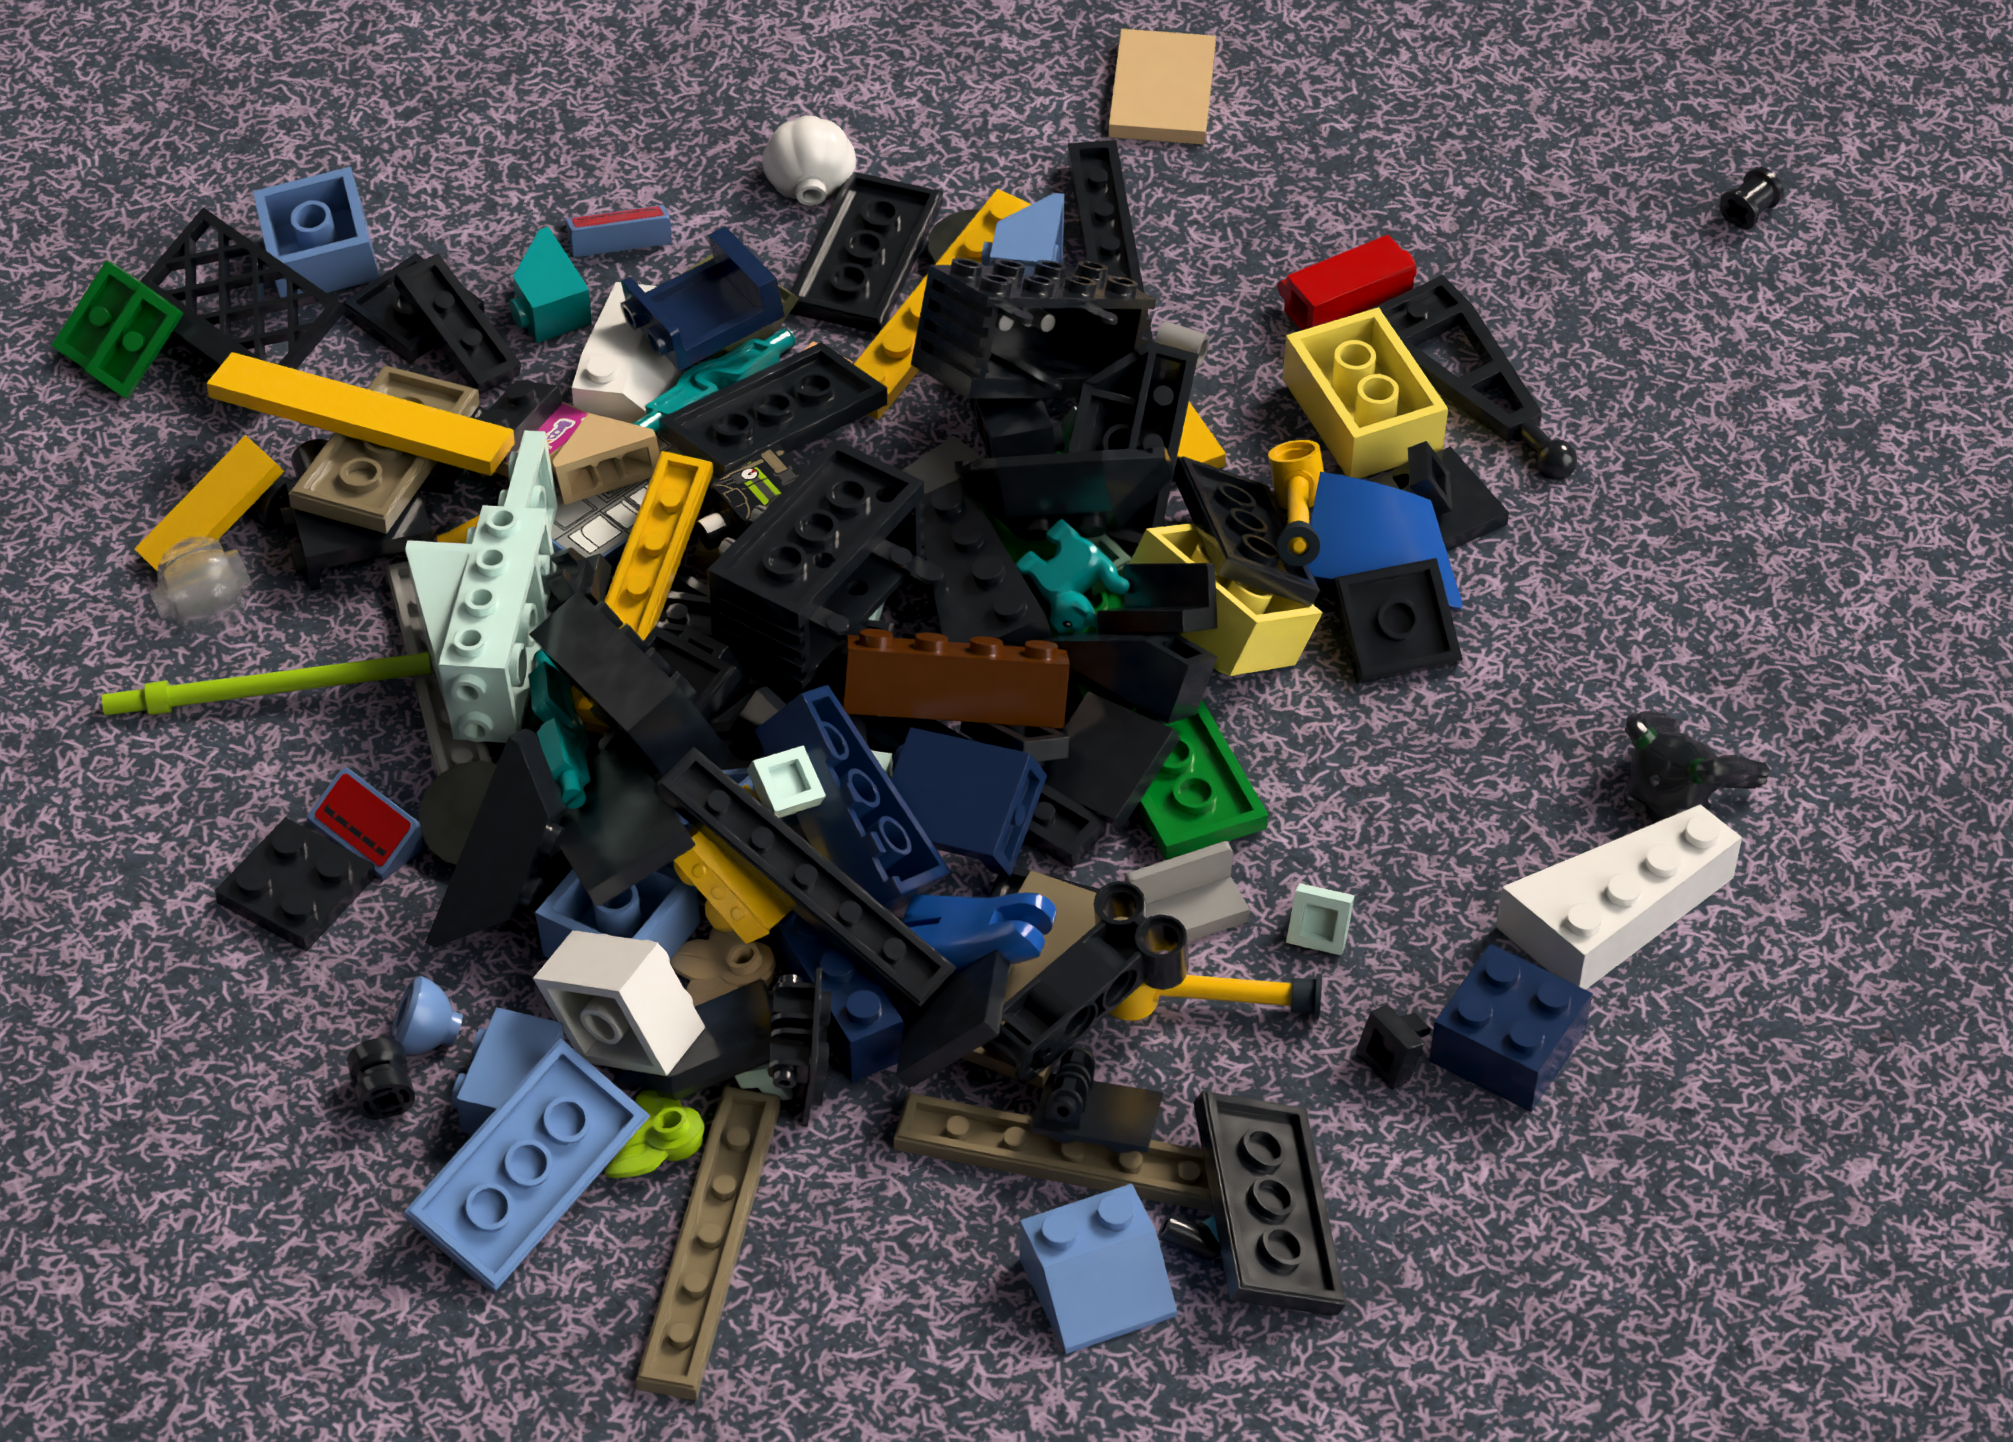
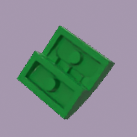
[51,260,184,399]

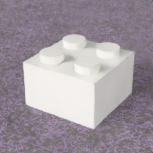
[533,930,705,1076]

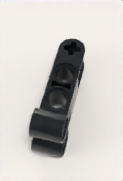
[980,881,1189,1082]

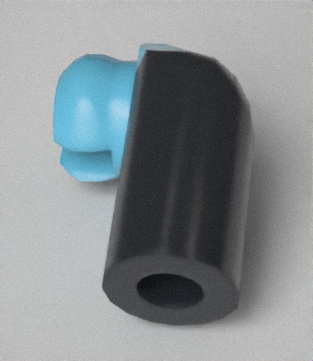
[1158,1212,1221,1260]

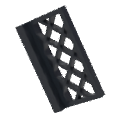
[140,207,346,370]

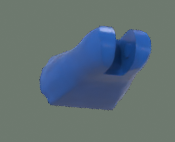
[904,892,1057,976]

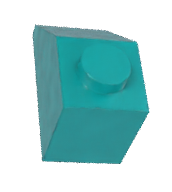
[509,227,592,343]

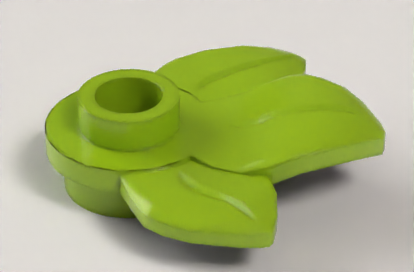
[604,1089,704,1178]

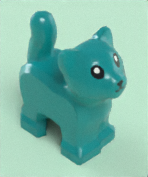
[1015,519,1130,634]

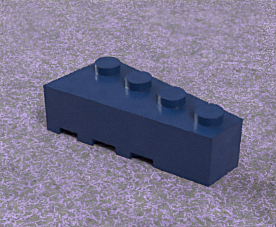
[754,685,951,913]

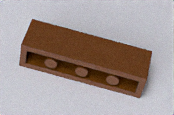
[843,629,1070,728]

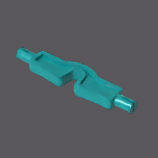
[631,328,796,434]
[528,649,591,809]

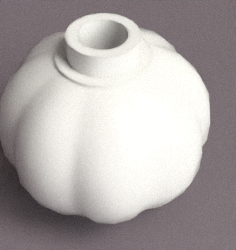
[762,116,856,206]

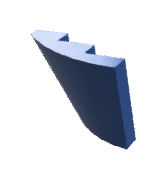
[1307,472,1463,612]

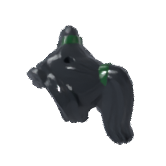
[1623,711,1770,822]

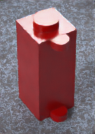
[1277,234,1417,330]

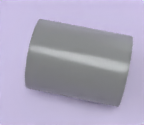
[1155,321,1209,369]

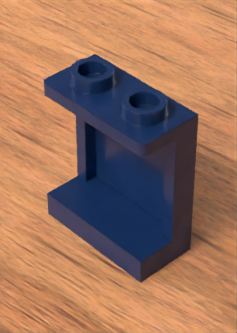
[620,226,785,371]
[891,727,1047,877]

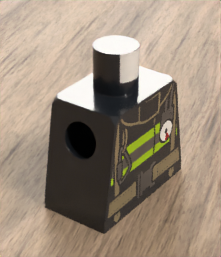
[695,443,803,551]

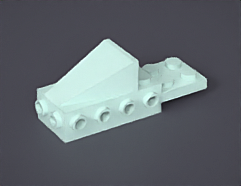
[405,430,558,743]

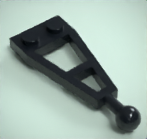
[1370,275,1577,480]

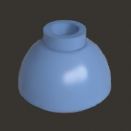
[390,975,463,1055]

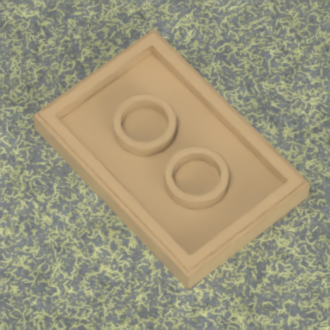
[1108,29,1216,145]

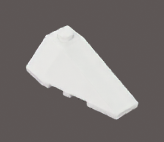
[572,282,682,423]

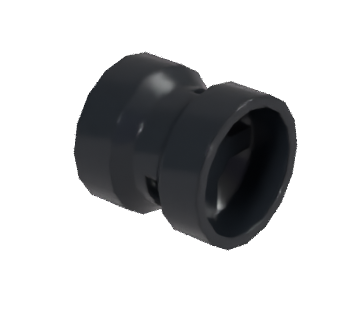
[347,1038,415,1120]

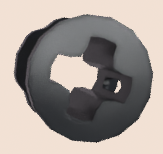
[1719,167,1784,230]

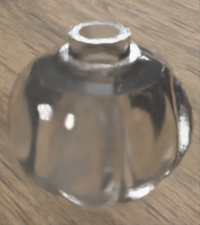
[149,536,254,634]

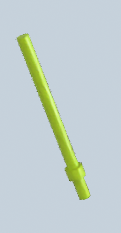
[102,652,432,716]

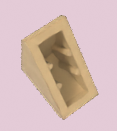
[552,413,660,505]

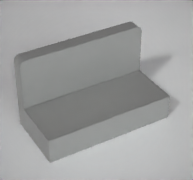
[1124,841,1250,952]

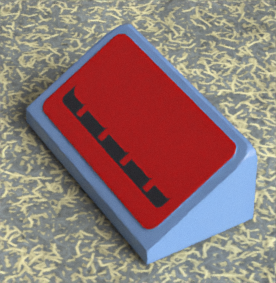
[566,205,672,257]
[306,767,424,881]

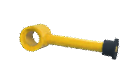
[1268,440,1324,566]
[1110,952,1322,1021]

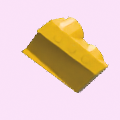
[673,784,792,944]

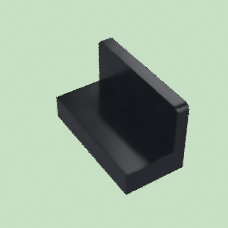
[1097,563,1218,633]

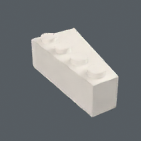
[1496,805,1742,990]

